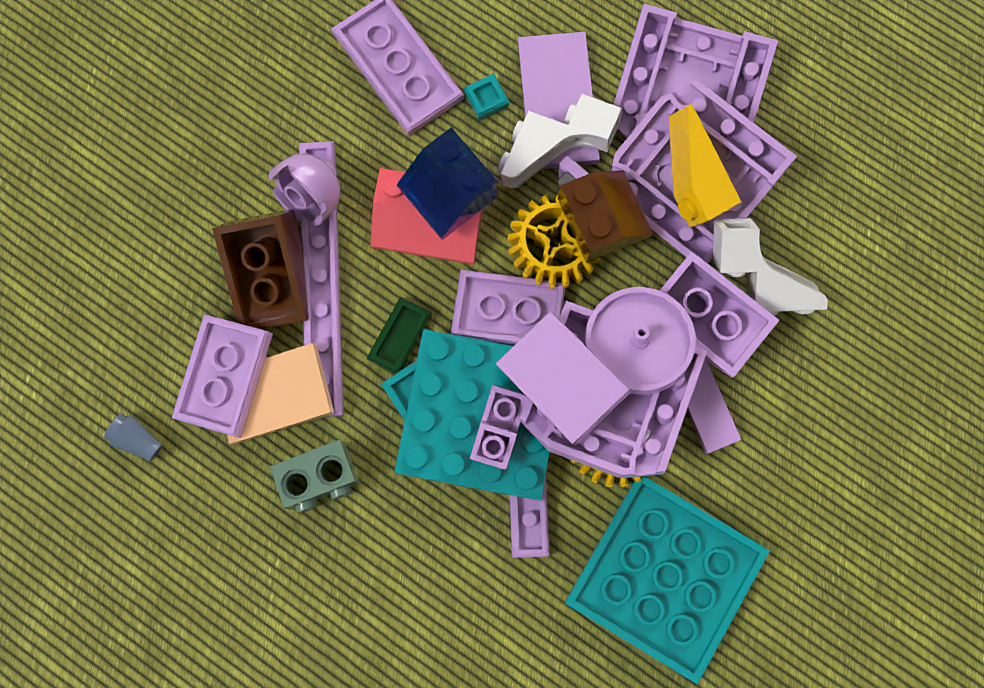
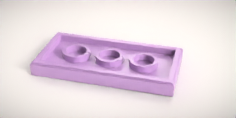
[331,0,464,137]
[518,32,600,169]

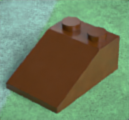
[212,209,309,329]

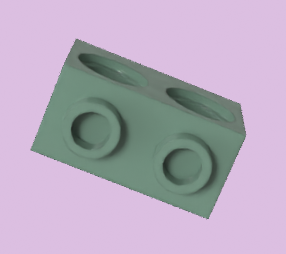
[270,439,360,514]

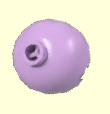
[268,153,341,227]

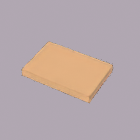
[227,343,334,445]

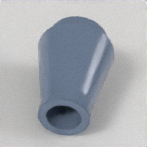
[104,413,163,462]

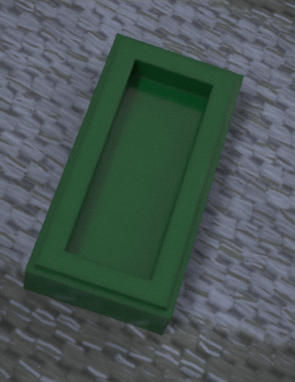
[366,296,432,374]

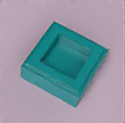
[464,73,510,121]

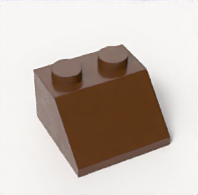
[558,170,653,263]

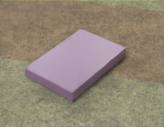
[451,270,565,346]
[496,311,631,446]
[172,314,273,438]

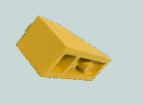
[669,104,741,227]

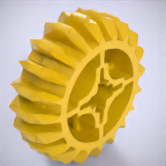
[508,194,600,289]

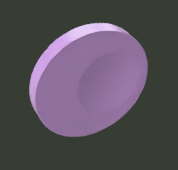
[585,287,696,395]

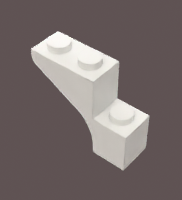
[498,94,621,188]
[713,218,828,315]

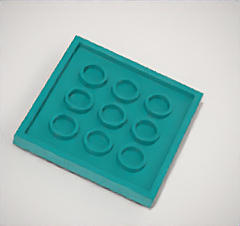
[394,329,550,501]
[564,476,770,684]

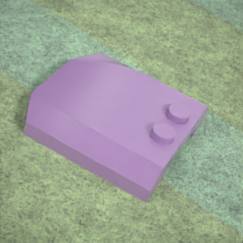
[613,4,778,138]
[612,80,797,264]
[520,301,708,478]

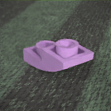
[470,384,527,470]

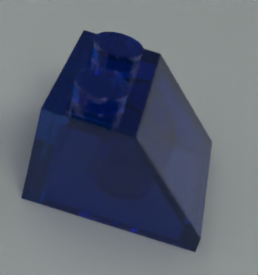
[396,127,498,240]

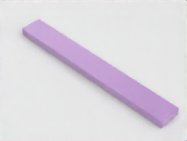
[299,141,344,418]

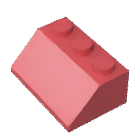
[370,168,486,265]

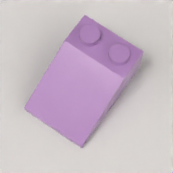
[660,251,779,378]

